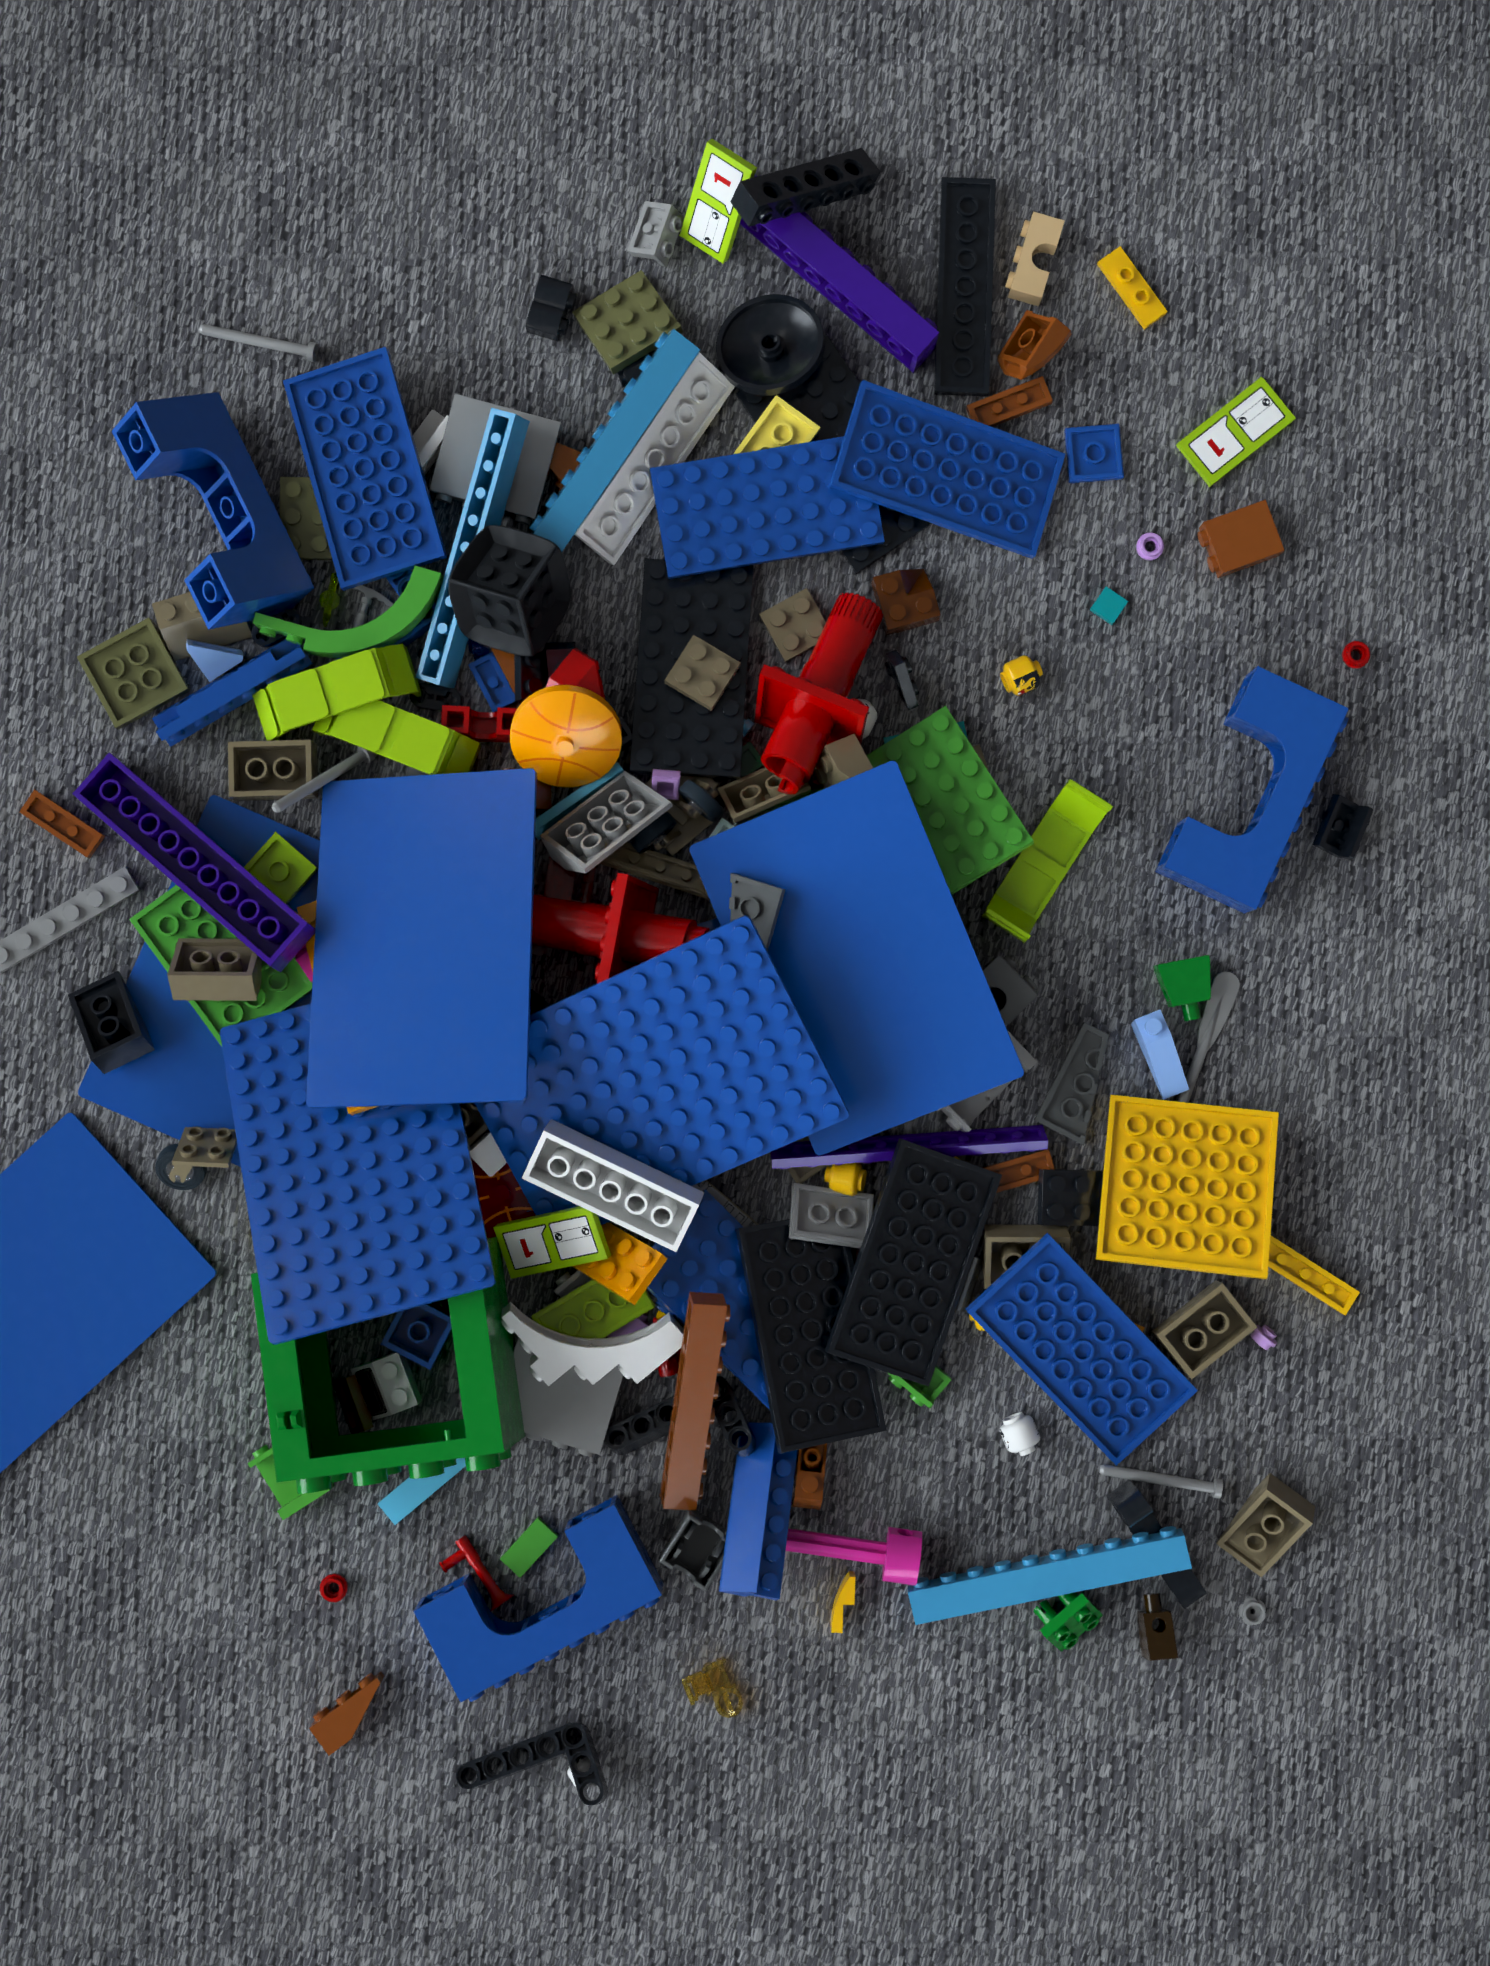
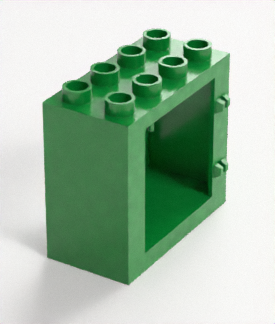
[251,1237,526,1494]

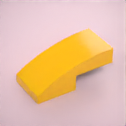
[830,1571,856,1633]

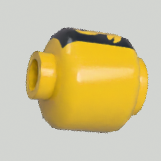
[1000,655,1043,696]

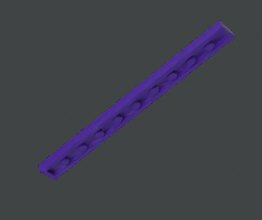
[769,1125,1048,1169]

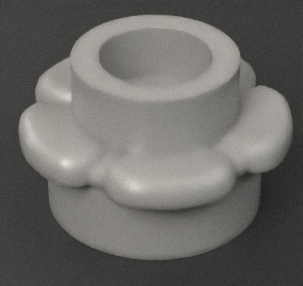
[1238,1597,1266,1625]

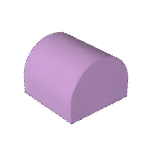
[651,769,681,800]

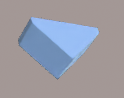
[186,639,243,682]

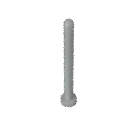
[199,324,319,363]
[272,747,375,813]
[1099,1464,1223,1499]

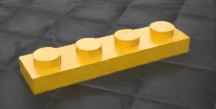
[1269,1236,1360,1316]

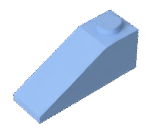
[1131,1010,1189,1100]

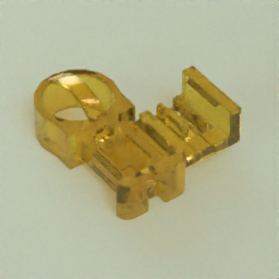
[682,1657,743,1718]

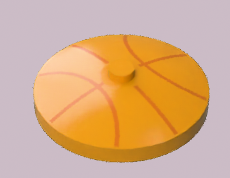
[510,685,622,787]

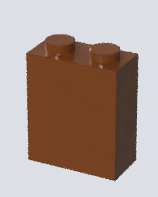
[1197,500,1285,578]

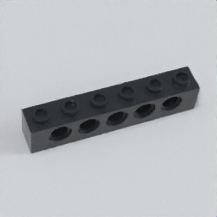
[730,148,881,227]

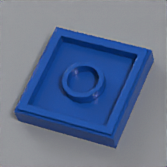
[1064,424,1124,483]

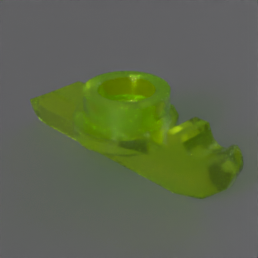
[319,573,340,627]

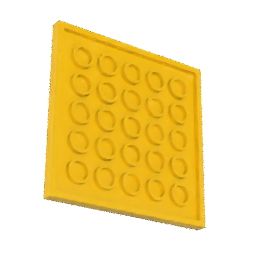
[1096,1095,1279,1279]

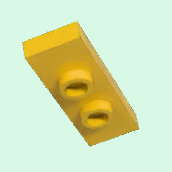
[1097,246,1168,330]

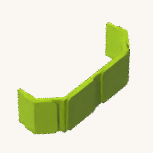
[252,644,422,741]
[312,700,481,775]
[982,779,1113,943]

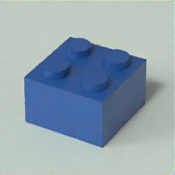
[381,1302,452,1370]

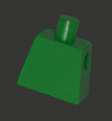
[1153,955,1211,1021]

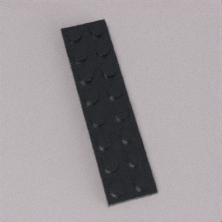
[934,177,996,396]

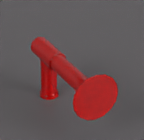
[439,1535,514,1612]

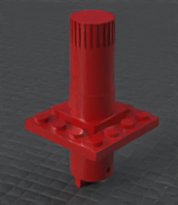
[754,593,883,794]
[532,873,709,983]

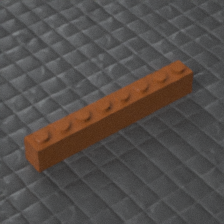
[660,1292,730,1510]

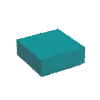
[1090,586,1128,625]

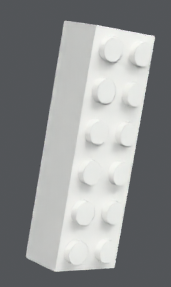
[522,1119,704,1252]

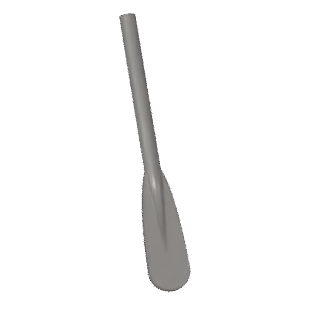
[1177,972,1240,1103]

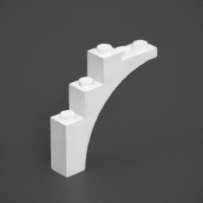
[501,1302,684,1386]

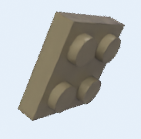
[759,588,826,663]
[664,635,741,711]

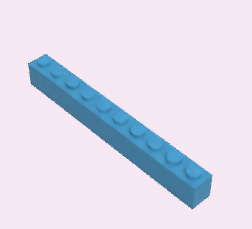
[529,329,701,552]
[416,408,530,688]
[908,1526,1192,1625]

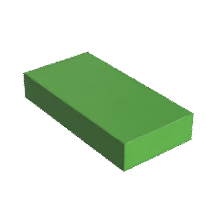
[500,1516,558,1578]

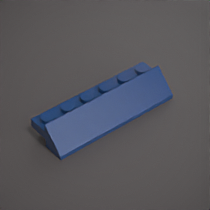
[152,639,313,747]
[719,1423,797,1600]

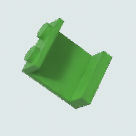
[247,1444,335,1520]

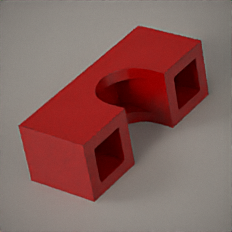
[441,705,517,743]

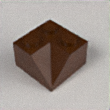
[871,569,941,636]

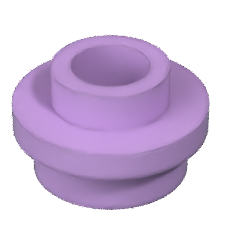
[1136,533,1164,560]
[1251,1325,1277,1350]

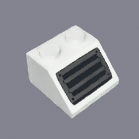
[351,1352,422,1420]

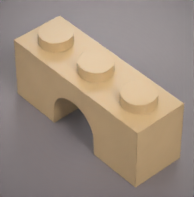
[1005,211,1065,306]

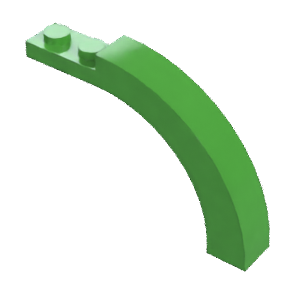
[253,565,444,658]

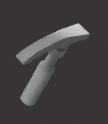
[352,585,393,628]

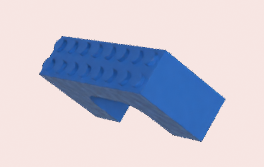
[112,392,314,630]
[1155,666,1349,913]
[413,1495,664,1703]

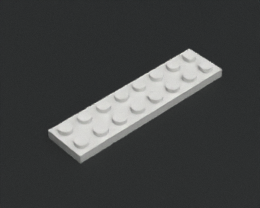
[574,352,735,565]

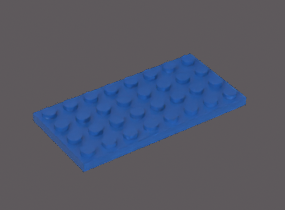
[283,347,447,591]
[829,380,1066,559]
[650,436,885,579]
[647,1189,770,1410]
[966,1232,1198,1466]

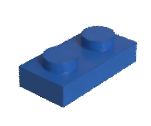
[468,652,518,712]

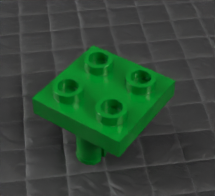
[1033,1592,1103,1652]

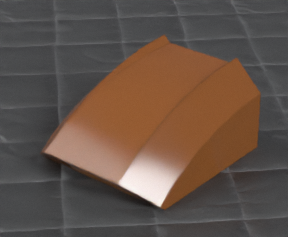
[997,310,1072,380]

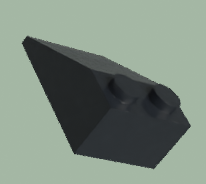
[68,971,155,1074]

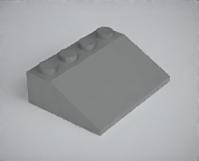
[540,771,673,873]

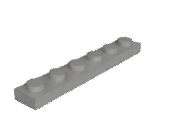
[0,866,141,974]

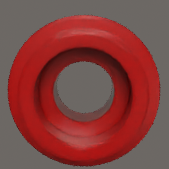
[1342,641,1370,669]
[320,1573,348,1602]

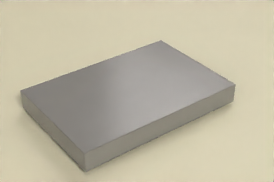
[789,1183,874,1248]

